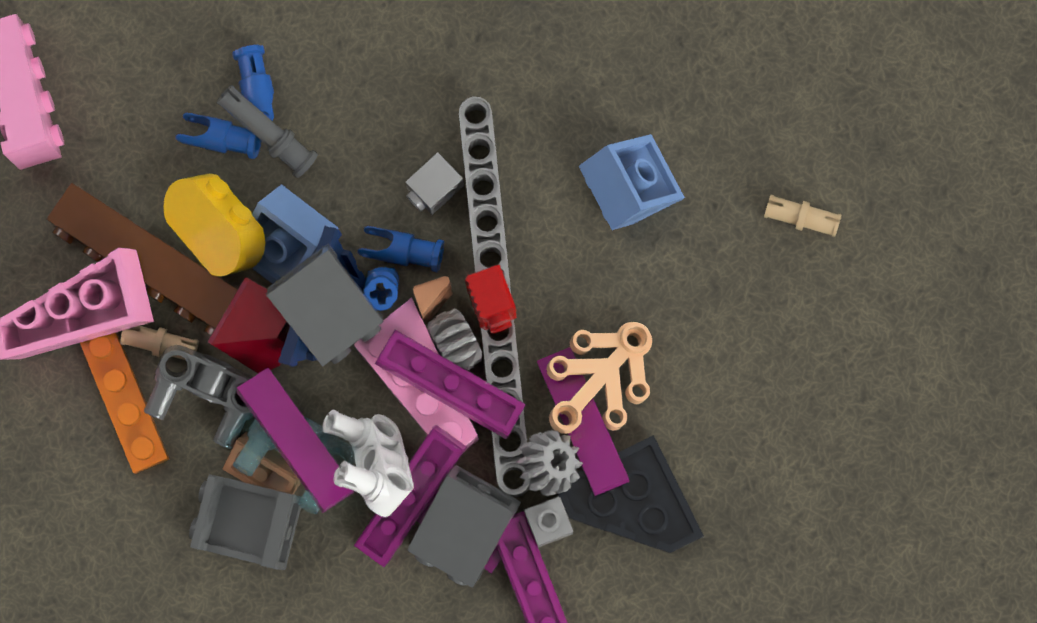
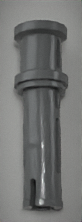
[216,85,318,178]

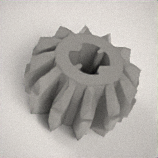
[427,308,482,371]
[516,430,583,496]

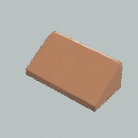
[413,276,453,325]
[223,432,301,495]

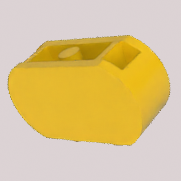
[164,173,265,276]

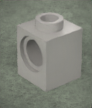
[405,152,464,215]
[524,496,573,547]

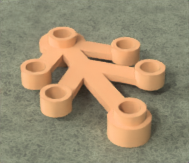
[547,322,652,434]

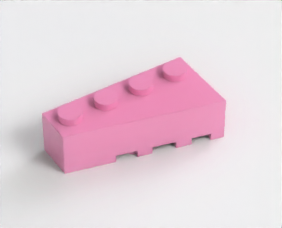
[0,14,64,170]
[0,248,154,360]
[354,297,479,453]

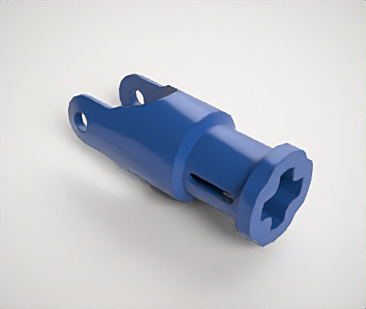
[232,45,274,121]
[175,113,262,159]
[357,226,445,273]
[364,267,399,310]

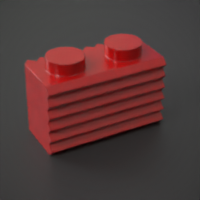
[465,265,517,333]

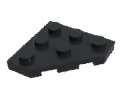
[556,435,704,554]

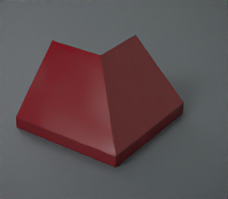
[208,277,290,374]

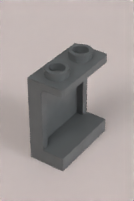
[267,243,383,367]
[407,465,521,588]
[189,474,304,570]

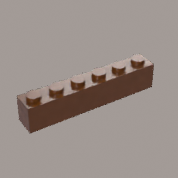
[47,183,238,336]

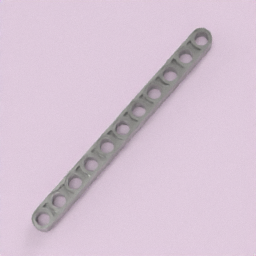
[459,97,530,497]

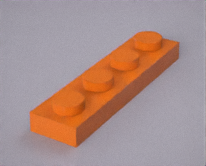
[80,332,169,474]

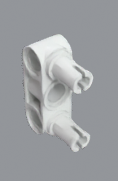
[323,410,413,517]

